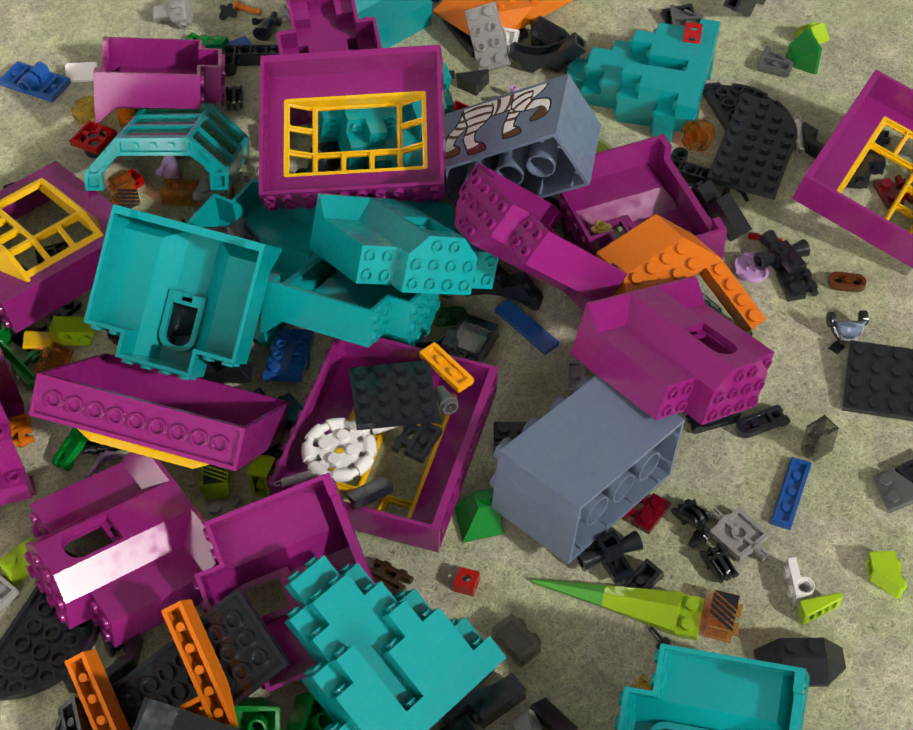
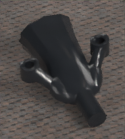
[251,11,281,41]

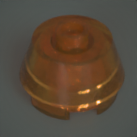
[681,118,715,152]

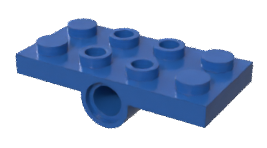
[0,61,71,103]
[263,328,315,382]

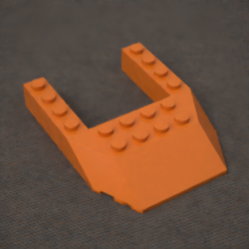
[433,0,574,35]
[596,214,766,333]
[64,599,239,730]

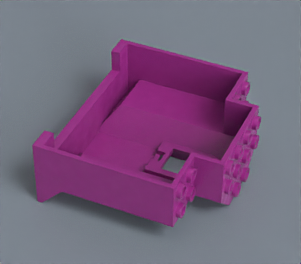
[93,36,225,123]
[558,134,727,260]
[454,163,628,312]
[571,276,775,425]
[24,452,219,648]
[193,472,375,693]

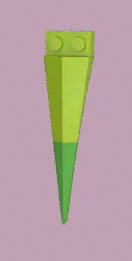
[531,579,706,641]

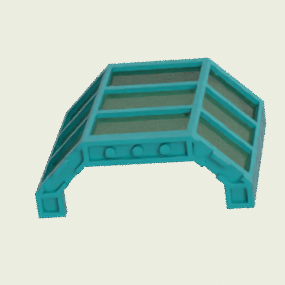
[83,103,250,191]

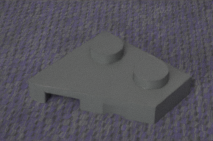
[670,5,704,27]
[757,46,794,77]
[872,468,913,513]

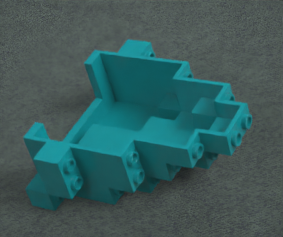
[564,19,721,142]
[318,63,455,202]
[284,556,507,730]

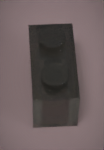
[801,415,839,463]
[492,613,541,668]

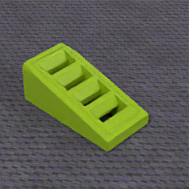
[797,592,843,625]

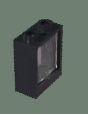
[454,313,499,363]

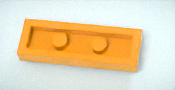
[419,342,474,393]

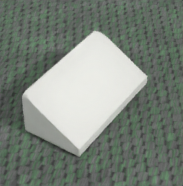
[65,62,99,83]

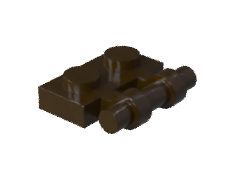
[369,559,414,595]

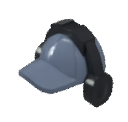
[826,310,869,343]

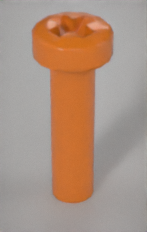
[234,0,262,16]

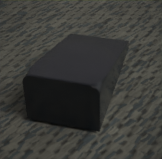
[621,559,664,589]

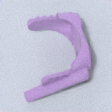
[86,450,127,478]

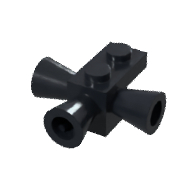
[754,230,810,274]
[577,530,643,584]

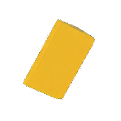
[23,331,62,350]

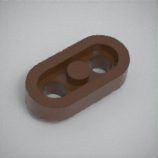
[828,271,867,292]

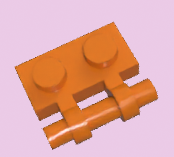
[8,413,35,448]

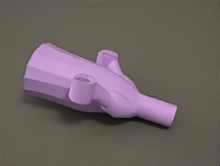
[156,156,181,184]

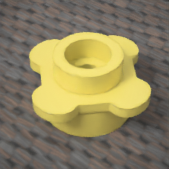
[591,220,612,235]

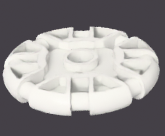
[301,418,377,482]

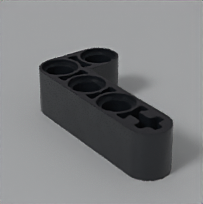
[222,44,279,77]
[671,147,730,196]

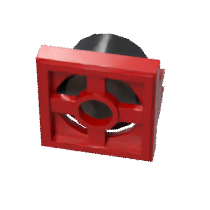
[69,120,117,158]

